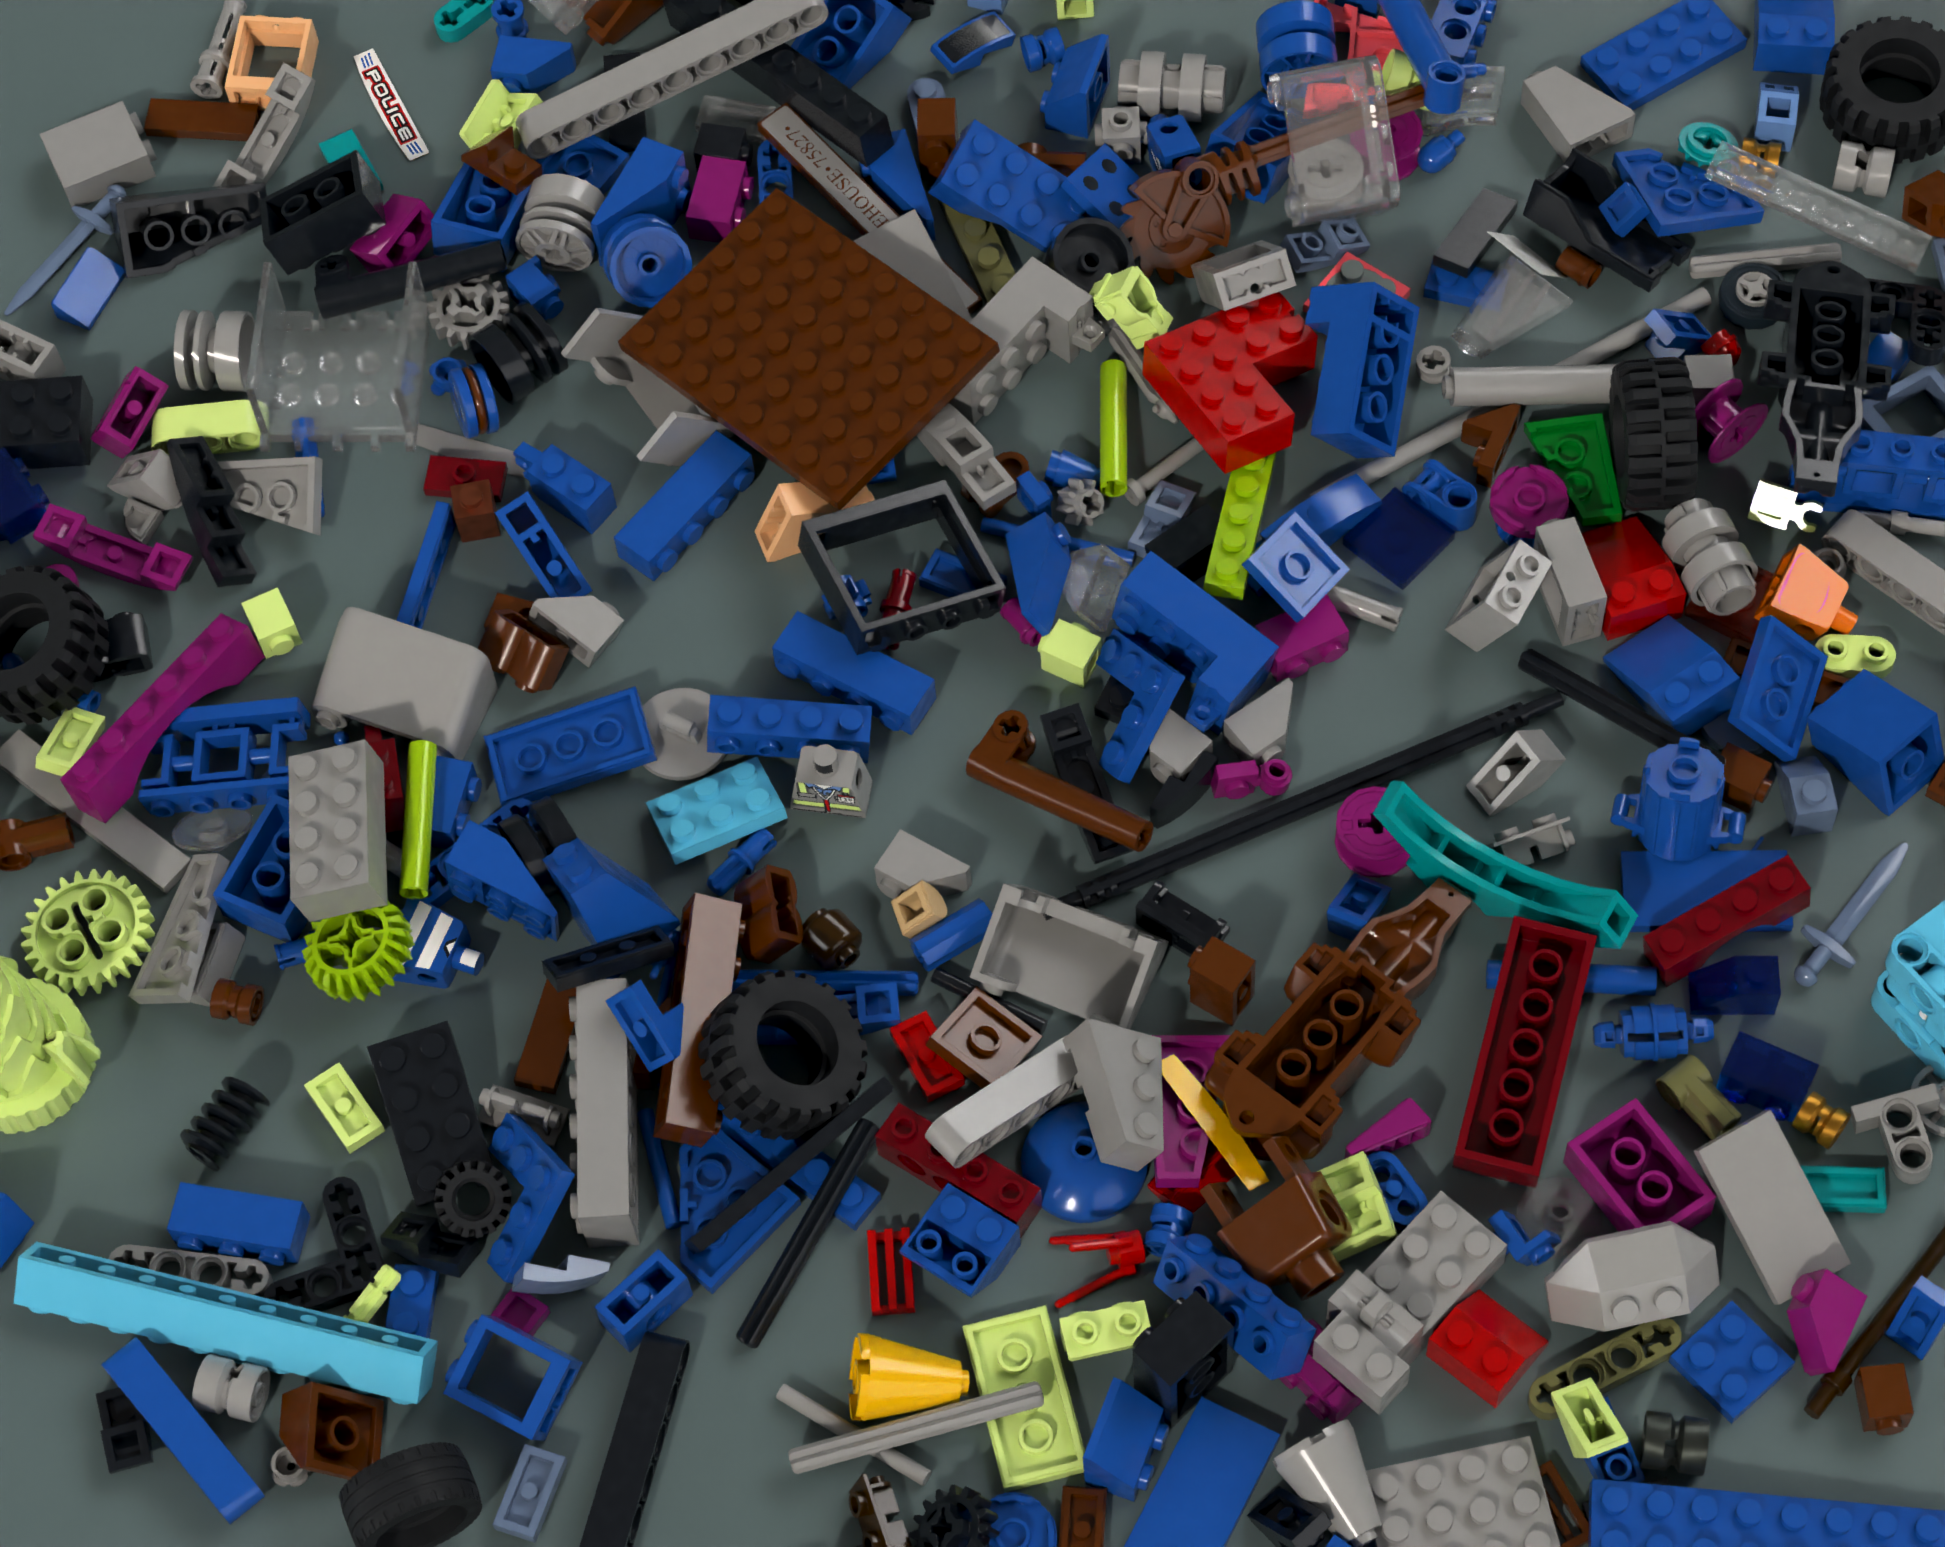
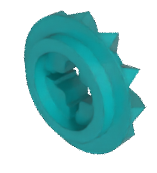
[1678,122,1739,170]

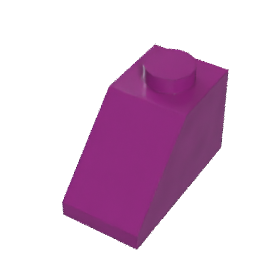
[1787,1269,1867,1376]

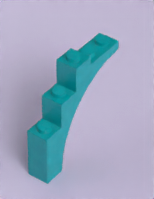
[1373,781,1638,949]

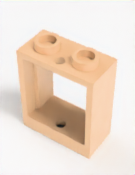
[224,15,319,111]

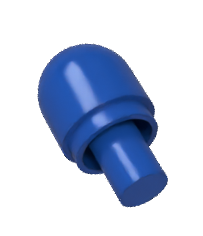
[1417,129,1465,173]

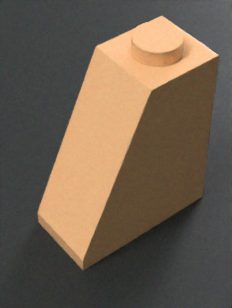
[754,482,875,562]

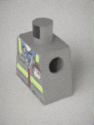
[790,744,873,818]

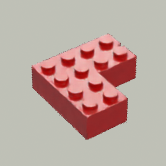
[1142,292,1318,474]

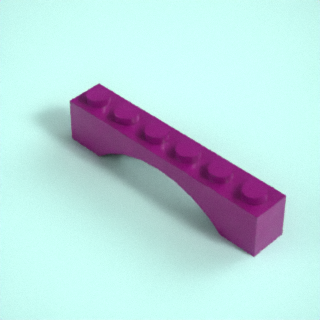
[60,613,265,824]

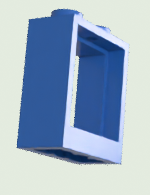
[443,1314,583,1441]

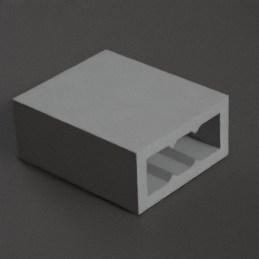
[40,101,157,207]

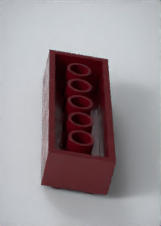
[1452,916,1597,1188]

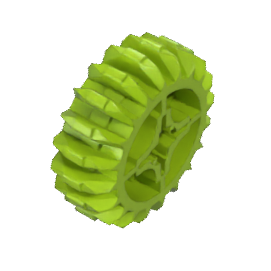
[302,901,415,1003]

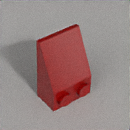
[1582,516,1687,641]

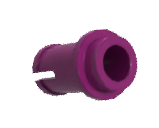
[1000,597,1042,647]

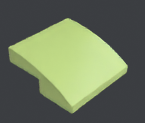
[1317,1151,1398,1262]

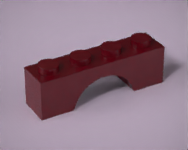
[1643,855,1811,987]

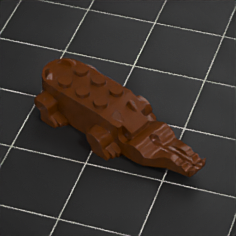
[1205,878,1472,1161]

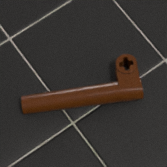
[966,710,1154,852]

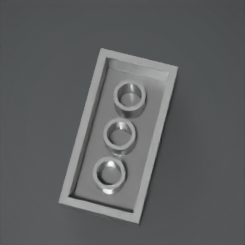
[288,739,388,922]

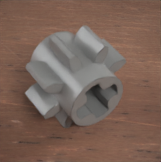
[1056,478,1105,526]

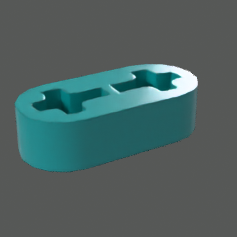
[434,0,495,43]

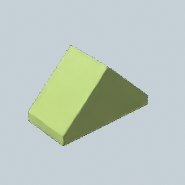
[1551,1377,1629,1458]

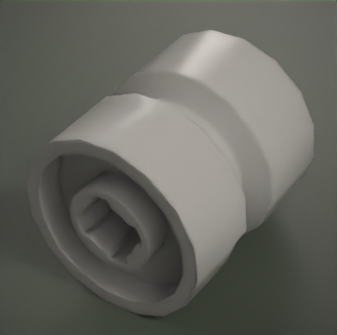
[1832,140,1896,199]
[192,1354,271,1423]

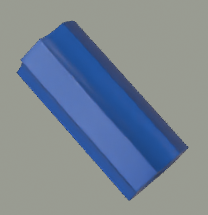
[909,898,992,972]

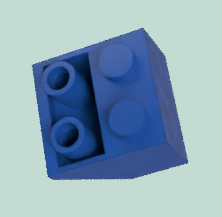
[899,1183,1021,1298]

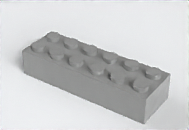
[569,978,639,1248]

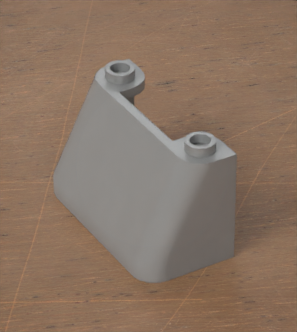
[311,607,498,760]
[970,883,1169,1029]

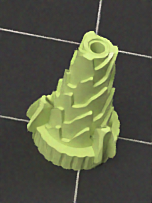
[0,956,101,1134]

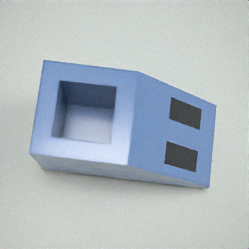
[1753,82,1799,152]

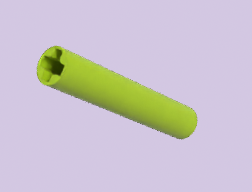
[1100,359,1127,497]
[399,740,437,899]

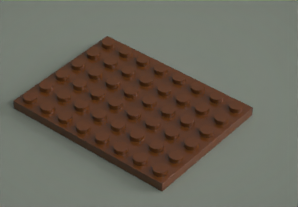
[618,188,1000,511]

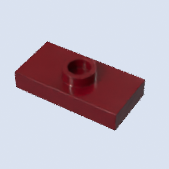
[423,455,508,502]

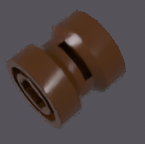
[210,978,264,1026]

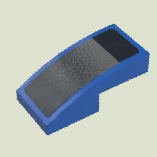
[930,11,1016,74]

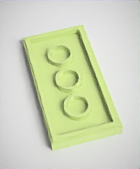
[962,1305,1085,1493]

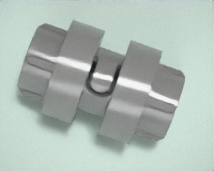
[1118,50,1227,123]
[1662,498,1758,616]

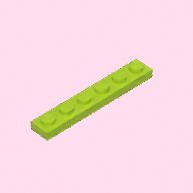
[1203,452,1277,600]

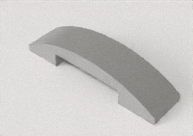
[213,62,315,187]

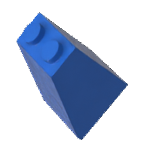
[1807,669,1945,816]
[542,838,681,945]

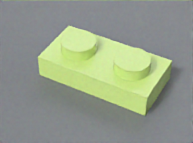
[35,707,106,776]
[304,1062,385,1154]

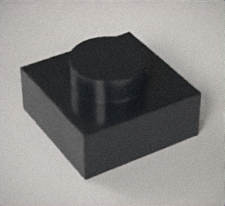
[1094,675,1134,724]

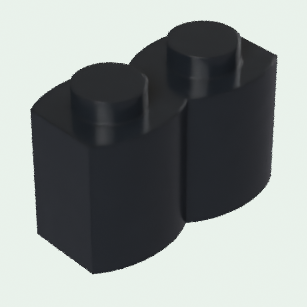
[92,612,153,683]

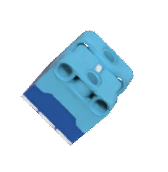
[1871,900,1945,1080]

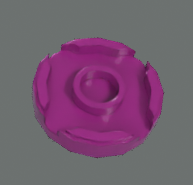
[1489,464,1569,539]

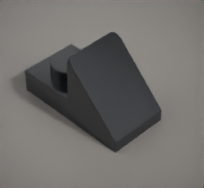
[1247,1486,1332,1547]

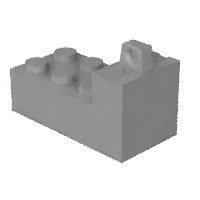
[949,256,1105,425]
[1326,1191,1507,1365]

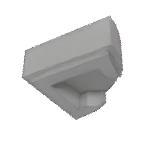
[124,497,165,545]

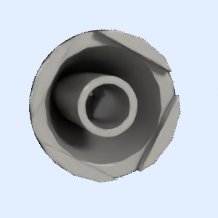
[1272,1419,1382,1547]

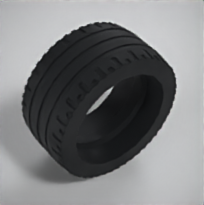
[339,1442,482,1547]

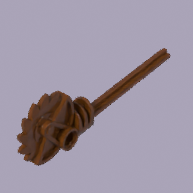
[1119,84,1425,285]

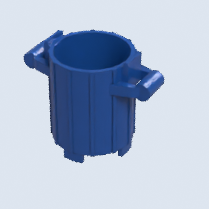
[1610,737,1746,862]

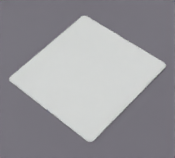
[1487,231,1566,278]

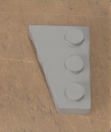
[217,456,323,536]

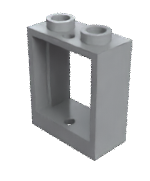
[1191,240,1296,311]
[1533,516,1607,647]
[1445,539,1553,652]

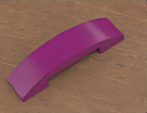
[33,503,193,591]

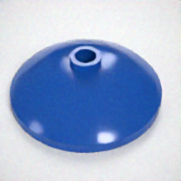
[1021,1101,1148,1223]

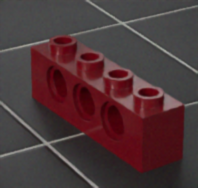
[875,1103,1042,1239]

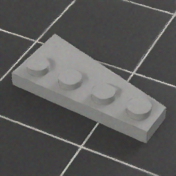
[128,853,230,1004]

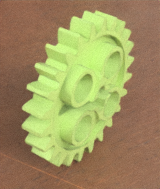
[21,869,155,996]

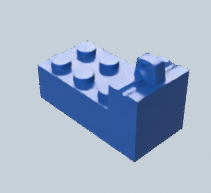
[1305,282,1420,459]
[1111,551,1279,736]

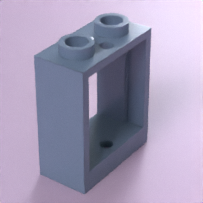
[1861,366,1945,474]

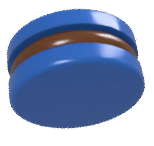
[448,363,499,439]

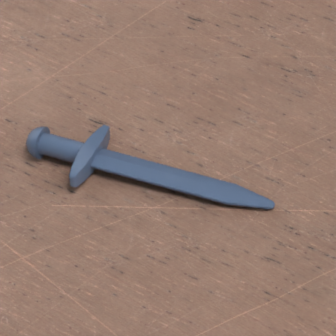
[4,184,127,316]
[1794,842,1908,987]

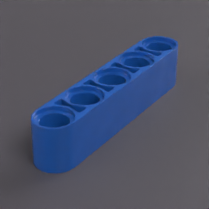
[101,1337,265,1525]

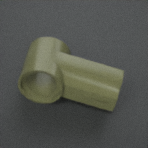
[1656,1055,1742,1140]

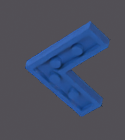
[1096,628,1185,784]
[486,1113,575,1284]

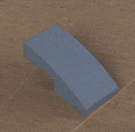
[1127,480,1196,558]
[512,1255,610,1295]

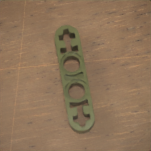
[1528,1318,1682,1420]

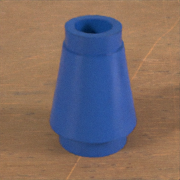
[1044,449,1100,490]

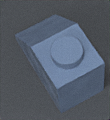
[1774,755,1838,837]

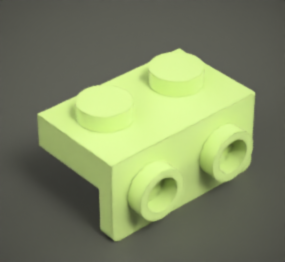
[459,79,543,150]
[1059,1300,1151,1361]

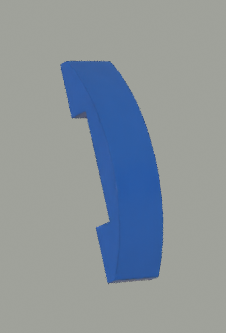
[757,981,901,1045]

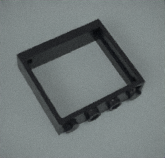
[798,480,1006,655]

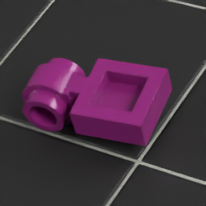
[1211,759,1292,799]

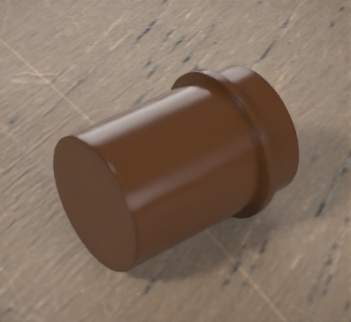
[1555,246,1602,289]

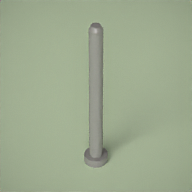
[1124,438,1204,506]

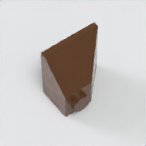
[279,1382,384,1480]

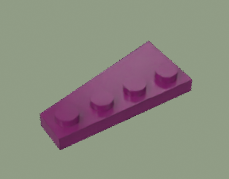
[1152,1035,1230,1188]

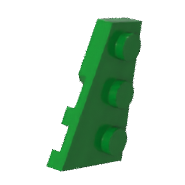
[1524,413,1623,526]

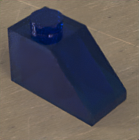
[1688,956,1781,1015]

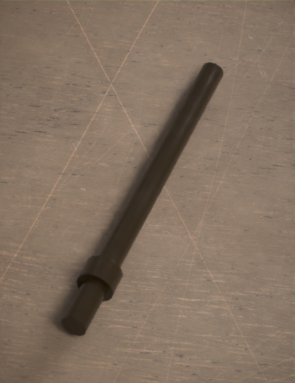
[1804,1226,1945,1419]

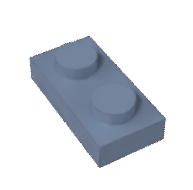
[492,1444,567,1543]

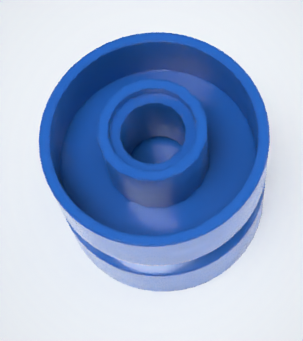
[1256,0,1339,99]

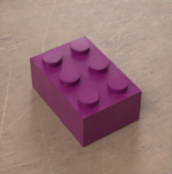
[1563,1098,1716,1232]

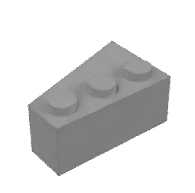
[1063,1018,1164,1172]

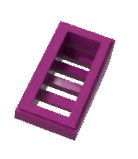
[1344,1097,1432,1159]

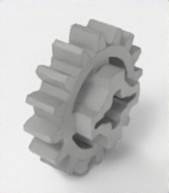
[427,274,511,350]

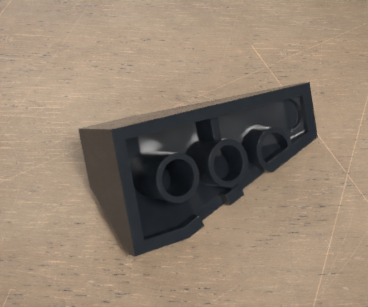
[109,182,267,278]

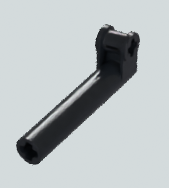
[314,240,508,320]

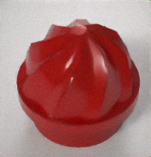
[1700,328,1741,366]

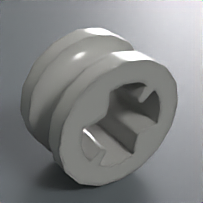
[1416,345,1451,384]

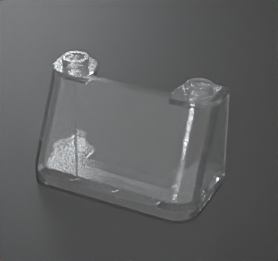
[1267,55,1400,227]

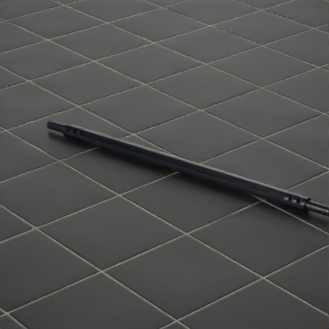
[1043,691,1564,921]

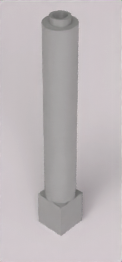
[1442,354,1735,407]

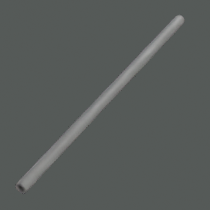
[1308,287,1711,498]

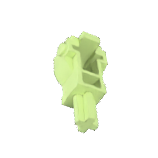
[1089,266,1173,349]

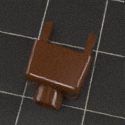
[1199,1136,1352,1301]

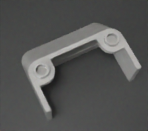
[561,308,735,466]

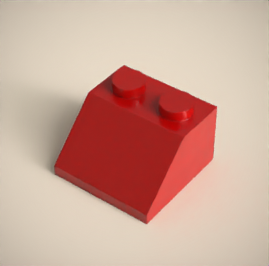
[1426,1289,1549,1409]

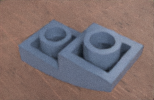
[1280,217,1370,273]

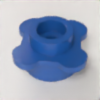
[429,357,467,396]

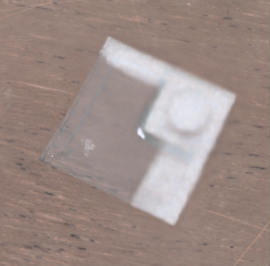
[1422,66,1505,137]

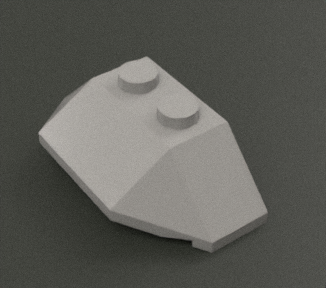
[1544,1221,1720,1332]

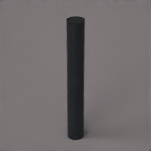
[931,967,1048,1035]

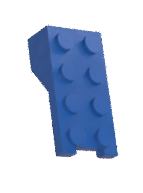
[928,119,1091,253]

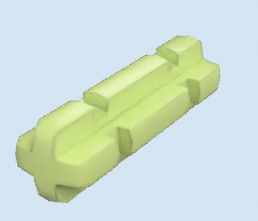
[343,1264,401,1323]

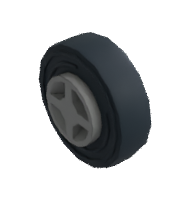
[1718,263,1785,330]

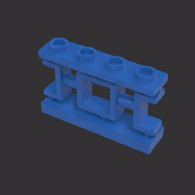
[1788,430,1945,521]
[138,697,311,817]

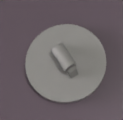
[643,688,726,781]

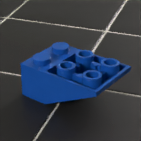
[445,820,560,942]

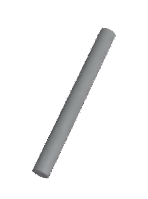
[776,1384,932,1486]

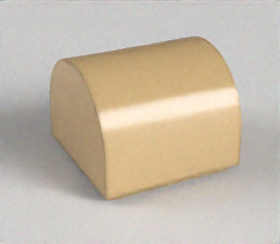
[891,880,947,938]

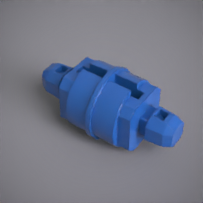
[1593,1003,1714,1061]

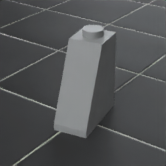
[1521,66,1636,163]

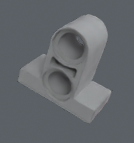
[1850,1083,1940,1184]

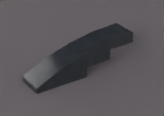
[166,436,257,587]

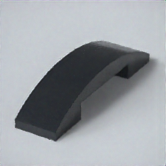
[1040,703,1133,864]

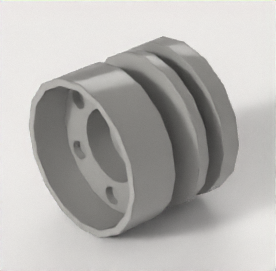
[515,173,606,272]
[174,309,258,392]

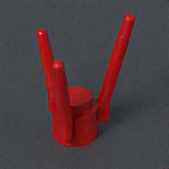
[1049,1229,1146,1308]

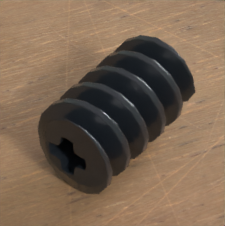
[180,1077,270,1172]

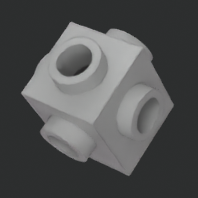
[1094,106,1148,164]

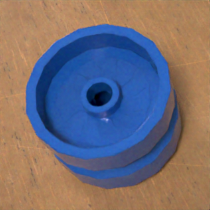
[600,213,692,308]

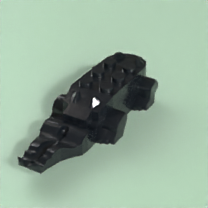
[1757,261,1896,497]

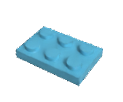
[646,756,788,865]

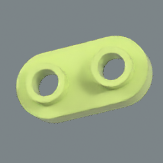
[1815,634,1896,678]

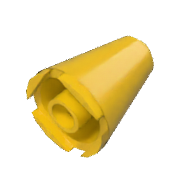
[849,1333,969,1421]

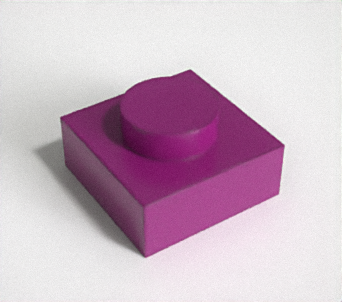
[490,1288,551,1336]

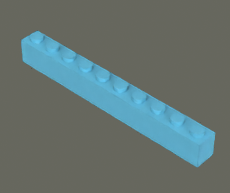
[13,1241,438,1405]

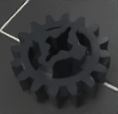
[909,1484,1000,1547]

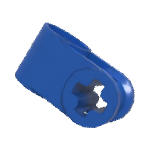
[1402,459,1477,531]

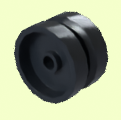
[1042,218,1135,314]
[497,795,577,898]

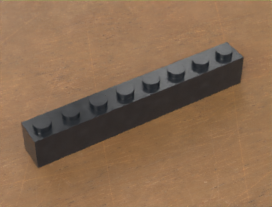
[663,0,894,167]

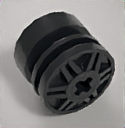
[468,301,568,405]

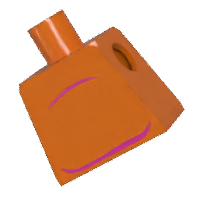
[1754,544,1858,641]

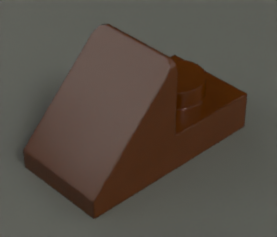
[461,126,542,195]
[1461,403,1521,488]

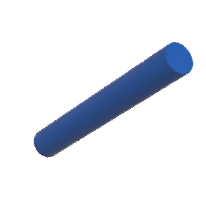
[637,1108,681,1230]

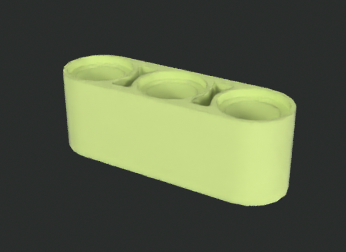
[151,400,263,455]

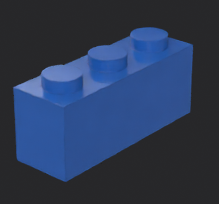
[167,1182,311,1266]

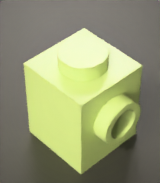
[241,587,302,659]
[1038,619,1102,688]

